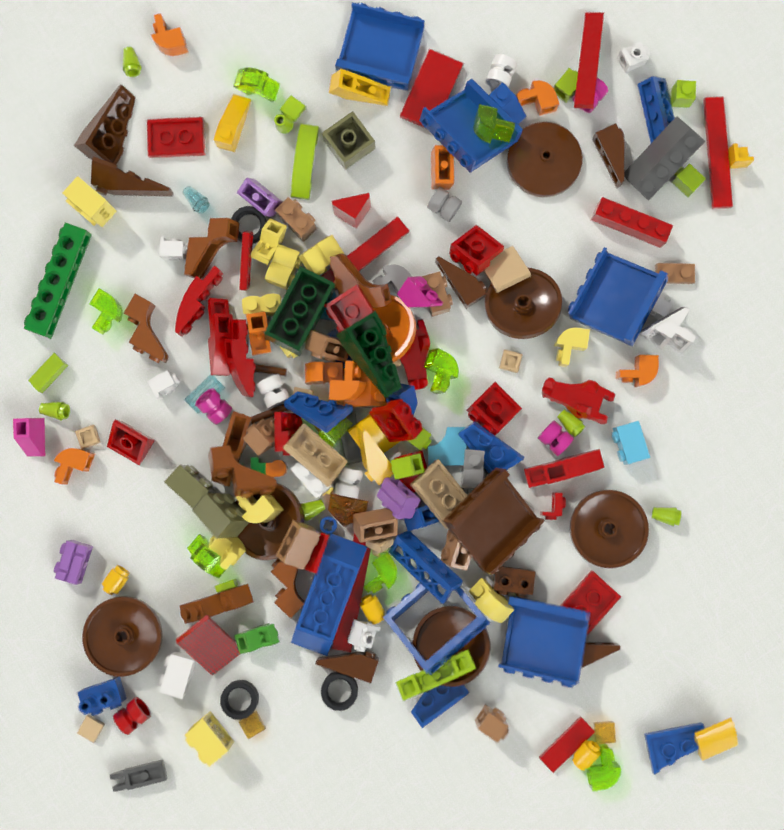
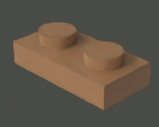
[655,263,695,284]

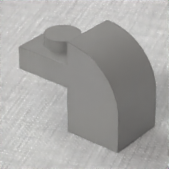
[372,264,412,293]
[461,449,485,489]

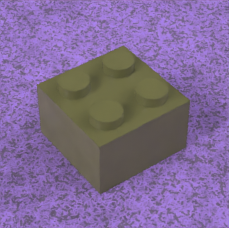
[322,111,376,170]
[164,464,215,509]
[192,493,249,539]

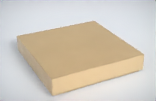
[484,246,531,293]

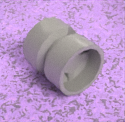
[427,187,462,222]

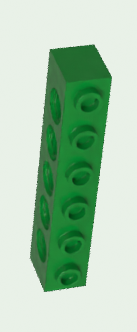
[24,222,92,339]

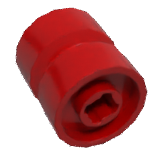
[113,697,151,735]

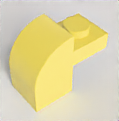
[251,218,287,265]
[554,328,590,367]
[236,495,283,523]
[208,536,246,570]
[469,578,514,623]

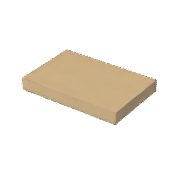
[283,423,348,487]
[410,459,467,529]

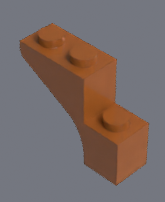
[184,218,240,279]
[330,253,392,308]
[124,294,169,364]
[211,411,252,487]
[208,446,277,498]
[271,558,305,619]
[179,584,254,624]

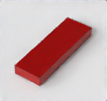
[239,231,253,291]
[539,716,595,773]

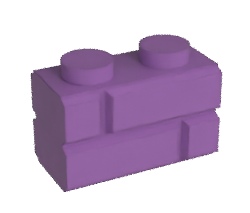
[237,177,283,217]
[377,477,420,520]
[54,540,93,585]

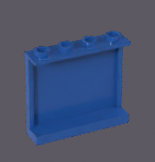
[335,2,425,91]
[419,79,523,173]
[568,247,668,347]
[498,596,591,688]

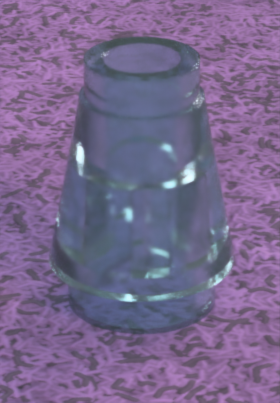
[183,186,210,214]

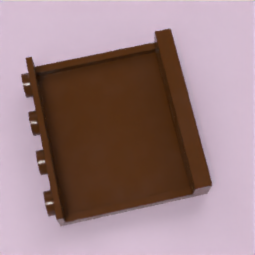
[443,467,545,575]

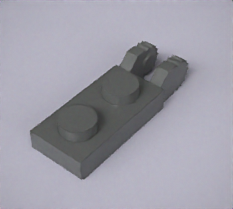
[110,759,168,792]

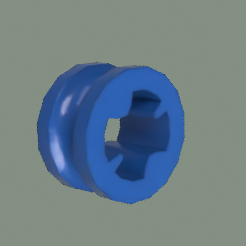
[320,516,337,534]

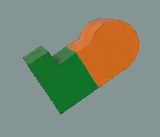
[251,457,288,477]

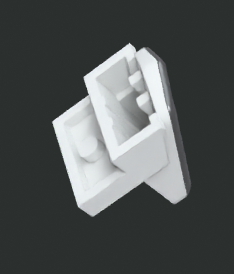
[640,307,696,353]

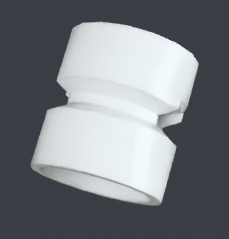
[485,54,517,89]
[257,374,290,409]
[334,468,363,498]

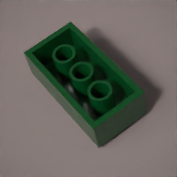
[264,266,335,356]

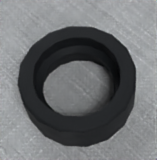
[231,206,267,244]
[321,672,358,711]
[220,680,259,720]

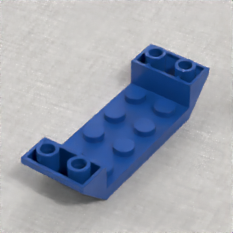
[291,533,367,656]

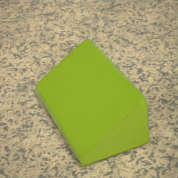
[28,353,69,393]

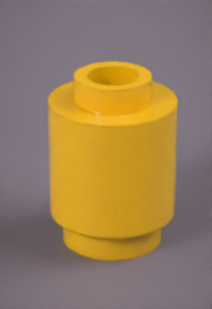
[101,565,130,595]
[359,594,385,625]
[572,740,601,771]

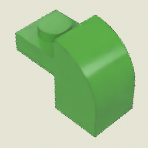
[234,623,279,654]

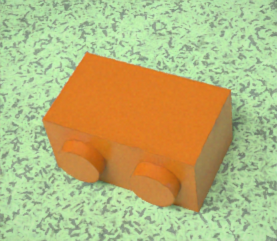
[431,145,454,190]

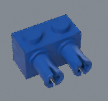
[77,677,127,716]

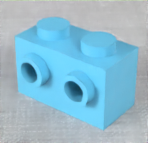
[612,421,650,465]

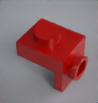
[540,493,566,520]

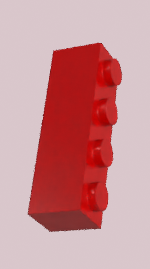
[591,197,673,248]

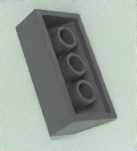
[624,116,705,201]

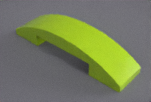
[291,124,319,200]
[396,650,476,701]

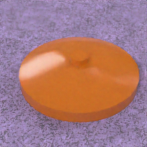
[349,295,416,363]

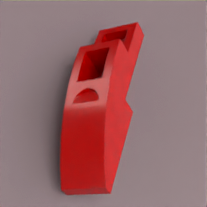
[175,266,223,337]
[208,298,233,376]
[224,319,256,397]
[524,449,605,488]

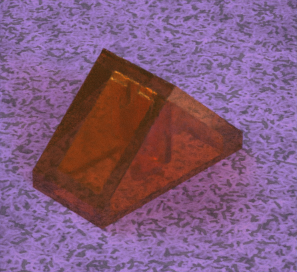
[328,493,368,526]

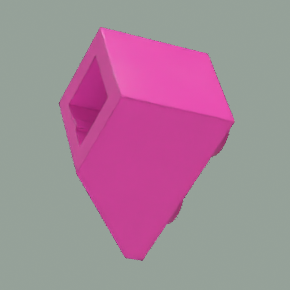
[397,276,443,307]
[13,418,45,457]

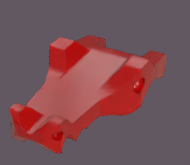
[400,319,430,390]
[542,377,615,424]

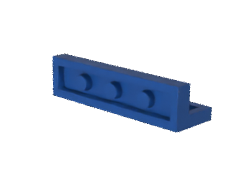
[637,76,674,143]
[389,531,463,604]

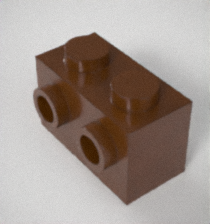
[492,566,536,598]

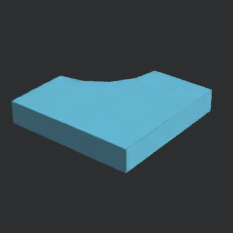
[428,427,467,466]

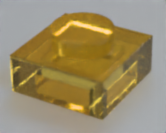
[239,711,266,739]
[593,721,616,744]

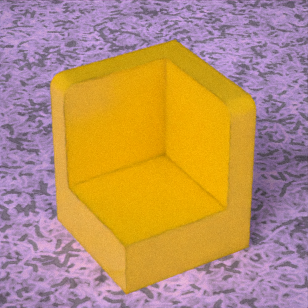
[728,143,754,169]

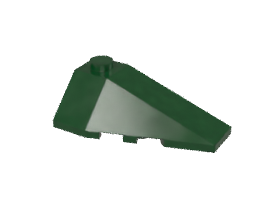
[336,311,402,398]

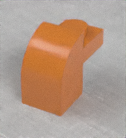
[151,13,188,56]
[516,80,559,116]
[246,312,271,356]
[616,355,659,387]
[329,361,366,401]
[305,362,343,384]
[54,448,95,485]

